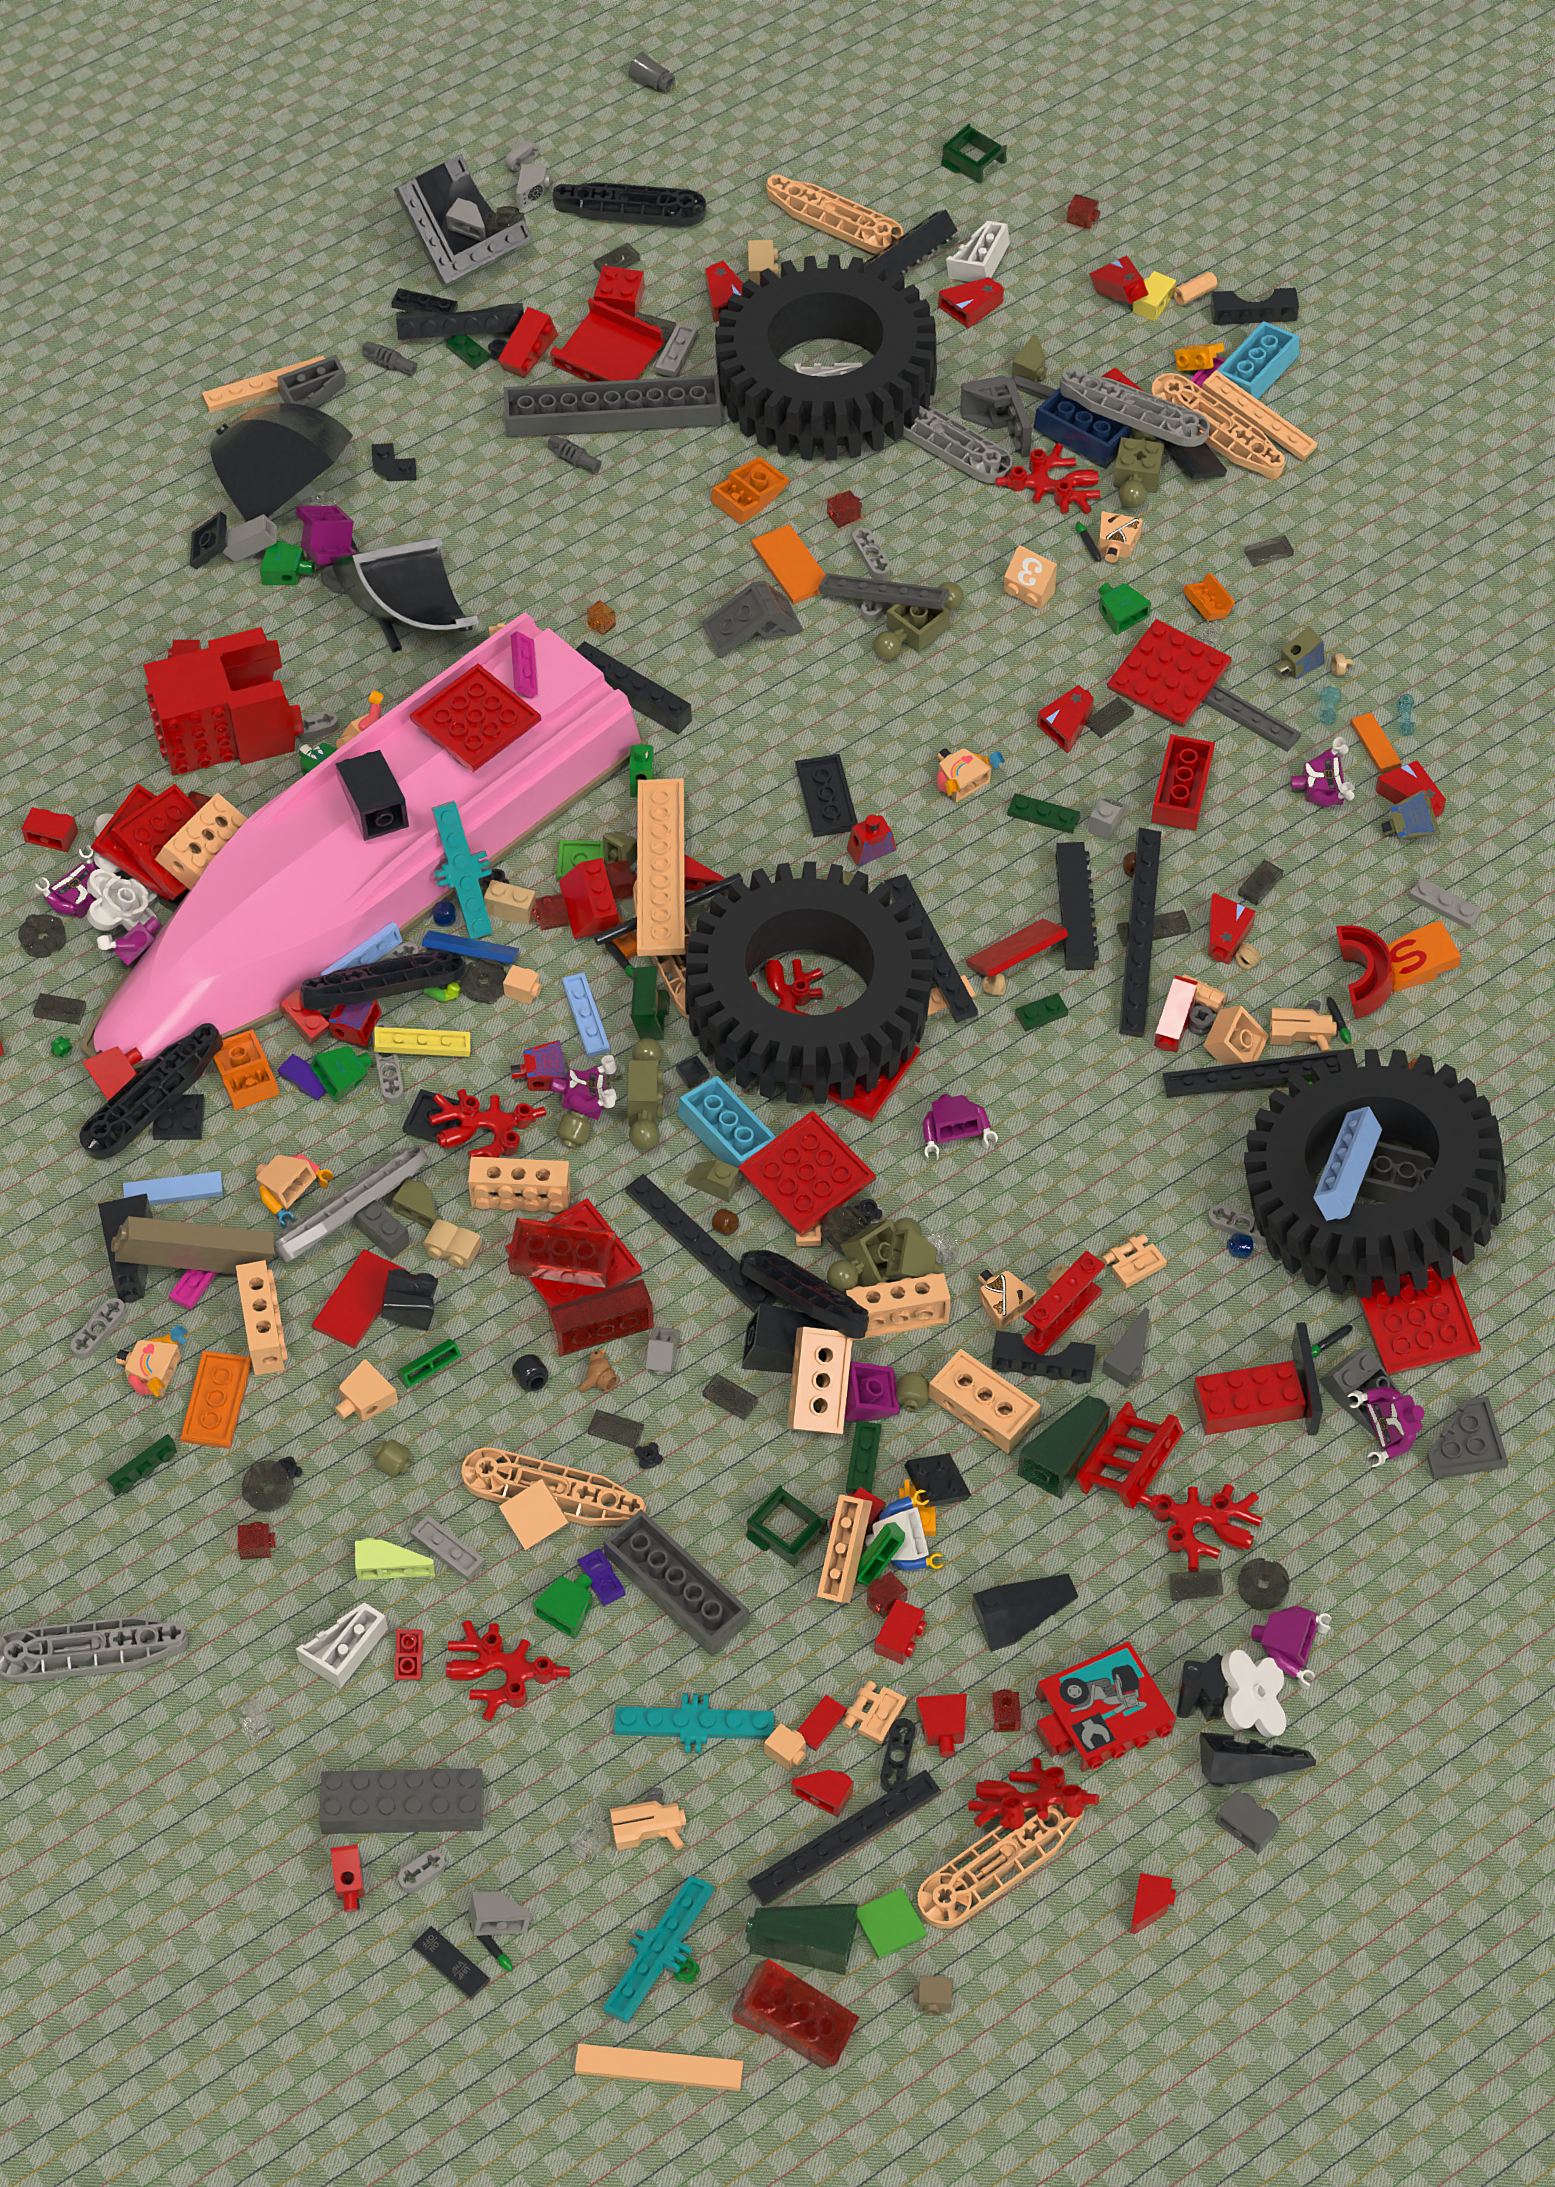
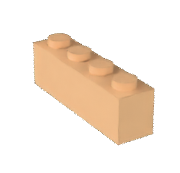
[817,1494,872,1603]

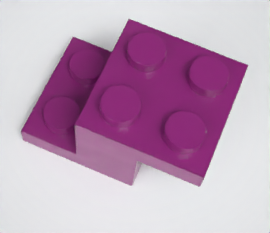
[296,505,357,566]

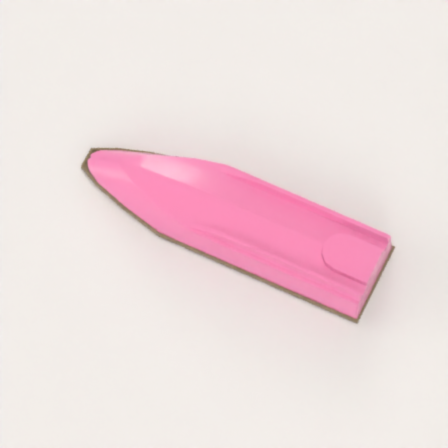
[80,612,648,1074]

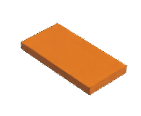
[751,524,826,605]
[180,1350,252,1449]

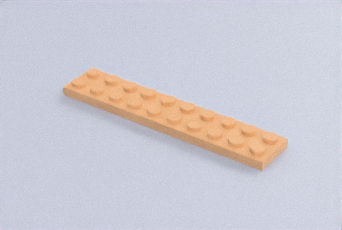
[637,778,685,956]

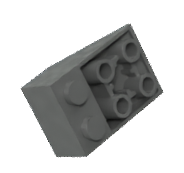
[1319,1347,1402,1437]

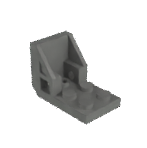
[960,375,1032,458]
[701,580,803,658]

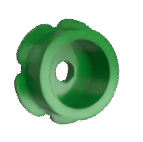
[50,1036,73,1058]
[673,1957,700,1983]

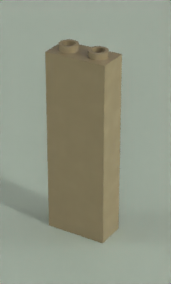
[111,1216,274,1274]

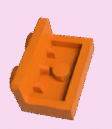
[1182,573,1235,621]

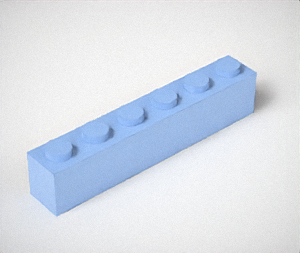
[1313,1106,1382,1221]

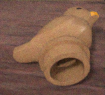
[579,1350,619,1393]

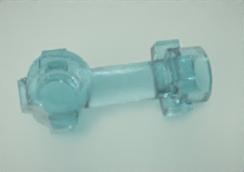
[1320,686,1341,725]
[1396,694,1416,736]

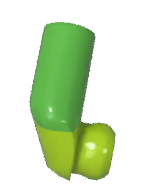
[424,982,460,1002]

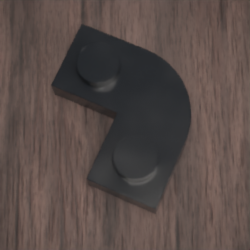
[372,443,417,481]

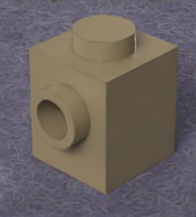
[913,1976,953,2016]

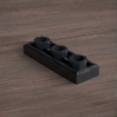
[391,288,458,312]

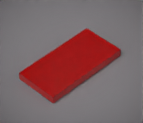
[966,919,1068,978]
[312,1249,406,1349]

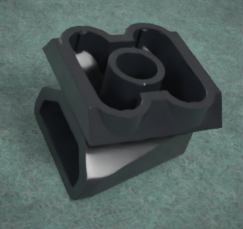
[381,1269,438,1331]
[1176,1653,1225,1722]

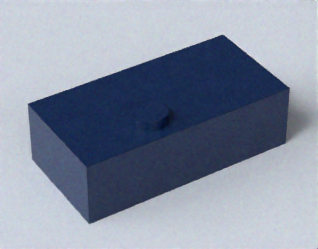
[1033,387,1131,467]

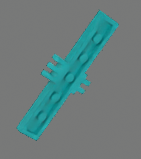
[431,800,493,939]
[614,1693,774,1753]
[602,1875,715,2024]

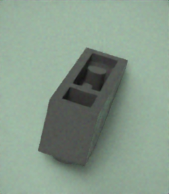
[1102,1308,1149,1388]

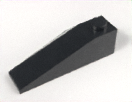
[972,1574,1078,1652]
[1199,1732,1316,1786]

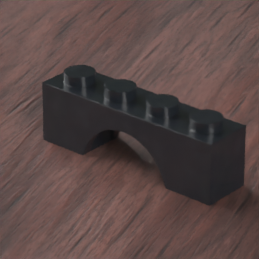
[1210,287,1299,325]
[991,1331,1096,1384]

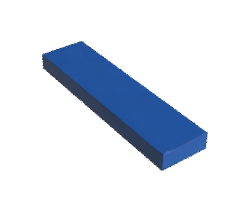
[422,931,519,964]

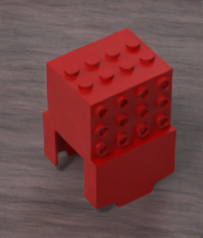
[143,627,304,776]

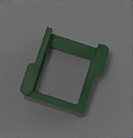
[941,124,1007,183]
[630,966,670,1040]
[746,1485,829,1568]

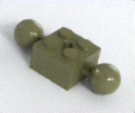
[1113,427,1164,508]
[873,582,963,660]
[627,1038,664,1150]
[827,1217,922,1292]

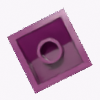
[844,1361,900,1422]

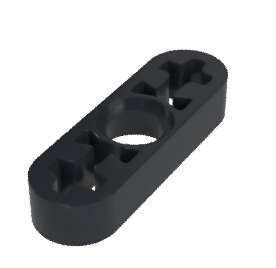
[880,1718,915,1793]

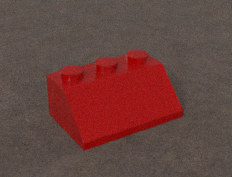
[559,858,619,939]

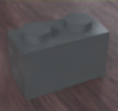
[356,1200,410,1259]
[1215,1789,1280,1855]

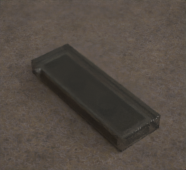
[1116,909,1191,947]

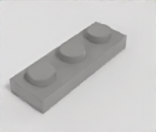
[655,322,698,377]
[1409,877,1483,930]
[410,1515,485,1581]

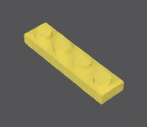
[374,1027,470,1057]

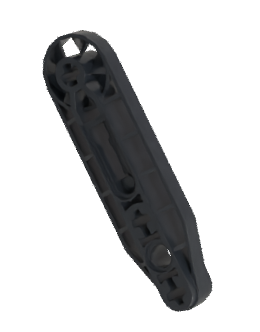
[552,182,706,227]
[300,950,466,1010]
[79,1023,223,1159]
[740,1250,869,1339]

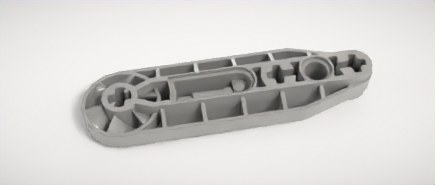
[1060,369,1210,447]
[903,406,1013,483]
[274,1145,428,1262]
[0,1616,189,1683]

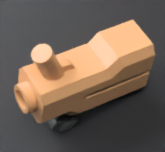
[1270,1000,1337,1052]
[610,1787,686,1851]

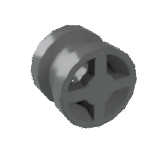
[1188,1006,1213,1036]

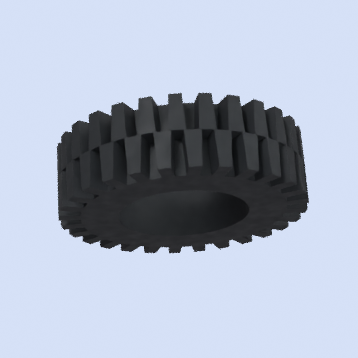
[715,255,937,461]
[685,861,933,1104]
[1244,1049,1506,1298]

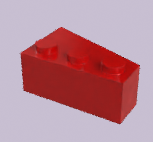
[498,307,559,378]

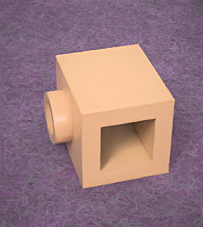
[503,965,542,1005]
[764,1723,807,1771]

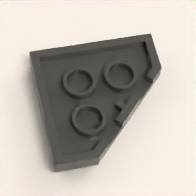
[1427,1396,1508,1479]

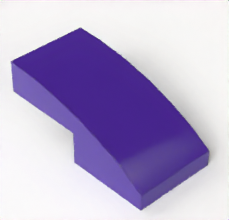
[277,1054,326,1101]
[577,1548,626,1606]

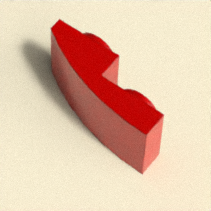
[394,1629,423,1680]

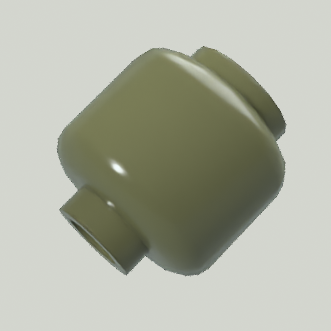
[556,1111,591,1148]
[896,1372,929,1411]
[372,1439,412,1477]

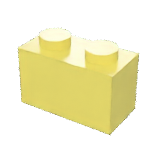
[1133,271,1176,322]

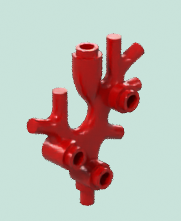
[996,443,1100,514]
[751,959,823,1015]
[429,1089,546,1160]
[1138,1484,1263,1571]
[446,1620,570,1722]
[968,1758,1099,1829]

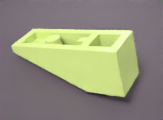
[355,1538,435,1580]

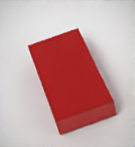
[797,1694,847,1752]

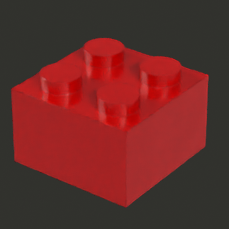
[594,265,645,317]

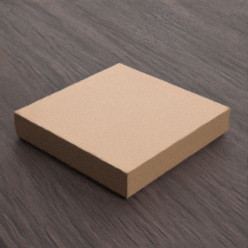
[499,1479,570,1550]

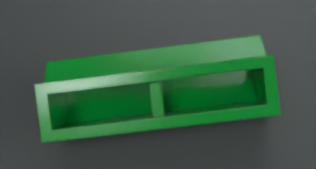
[397,1339,462,1389]
[856,1522,905,1587]

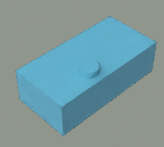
[1217,321,1299,400]
[677,1076,777,1177]

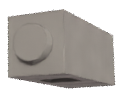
[223,514,277,562]

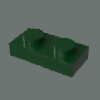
[446,335,490,370]
[1015,993,1069,1032]

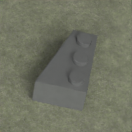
[277,355,346,409]

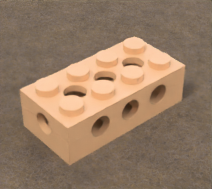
[155,793,248,890]
[468,1157,571,1213]
[236,1260,288,1376]
[846,1273,951,1341]
[787,1327,852,1435]
[929,1349,1041,1454]

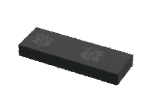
[412,1926,490,2001]

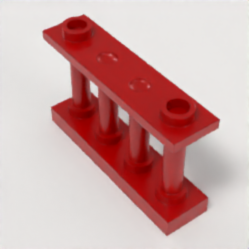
[1023,1250,1106,1355]
[1075,1402,1184,1509]

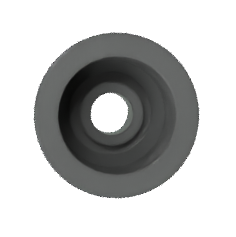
[629,52,675,93]

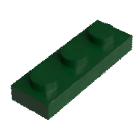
[1007,793,1080,834]
[846,1421,882,1494]
[106,1434,177,1497]

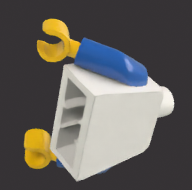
[865,1490,943,1571]

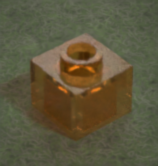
[587,600,616,636]

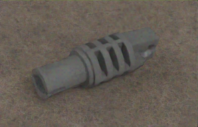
[362,341,418,376]
[548,435,601,473]

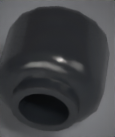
[512,1354,549,1391]

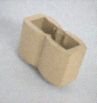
[423,1219,482,1268]

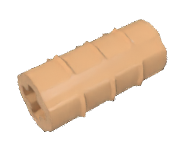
[1173,271,1218,305]
[1182,974,1227,1013]

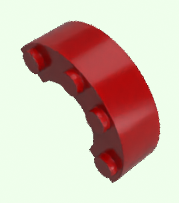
[1336,925,1395,1019]

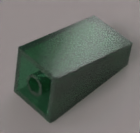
[1018,1395,1110,1500]
[745,1903,858,1975]

